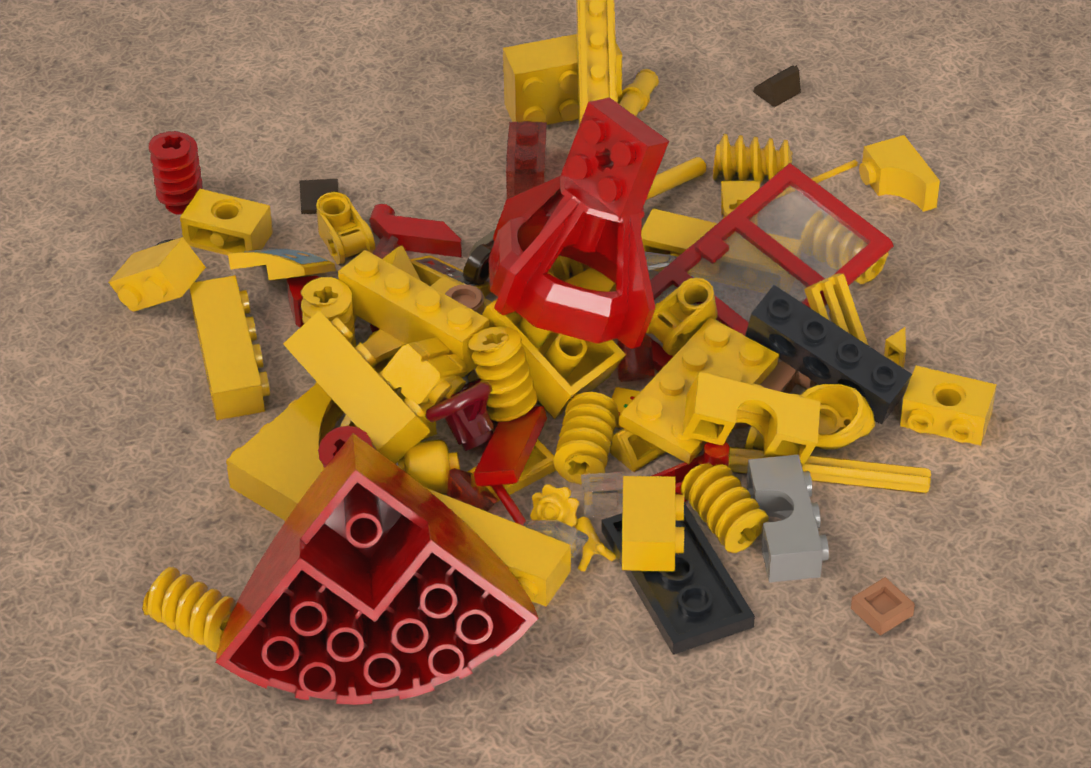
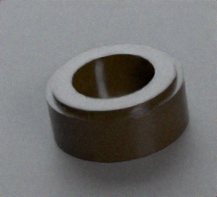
[463,244,492,285]

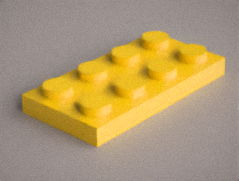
[619,317,779,464]

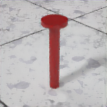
[491,485,542,533]

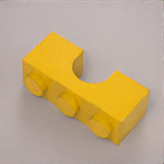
[682,371,821,466]

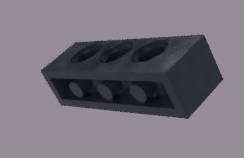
[745,285,912,424]

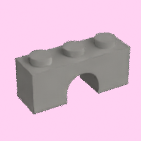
[747,455,829,582]

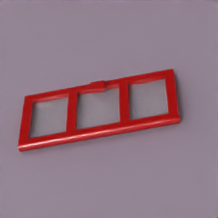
[632,163,894,372]

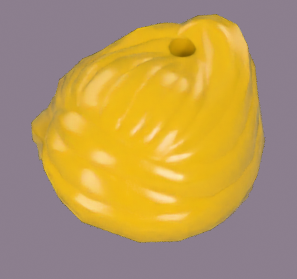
[800,384,875,450]

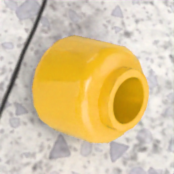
[398,439,461,494]

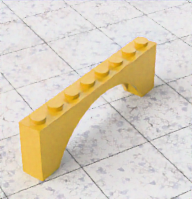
[226,276,492,521]

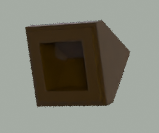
[753,65,801,107]
[299,179,339,214]

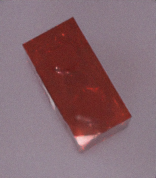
[506,121,547,199]

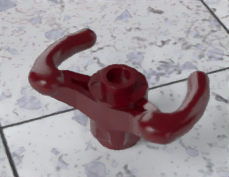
[425,379,494,451]

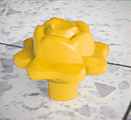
[530,484,579,535]

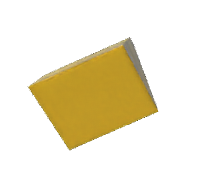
[884,327,906,368]

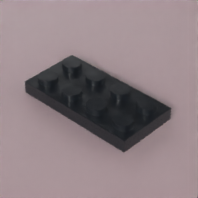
[601,502,755,655]

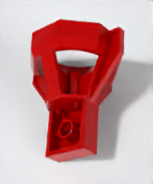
[489,97,669,349]

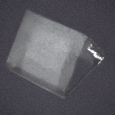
[580,472,624,517]

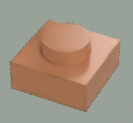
[851,577,915,636]

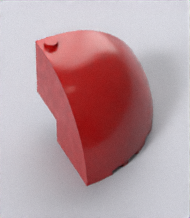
[215,433,539,705]

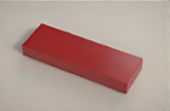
[473,406,547,487]

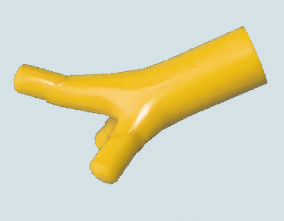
[574,517,616,572]

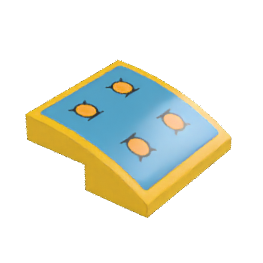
[228,249,336,280]

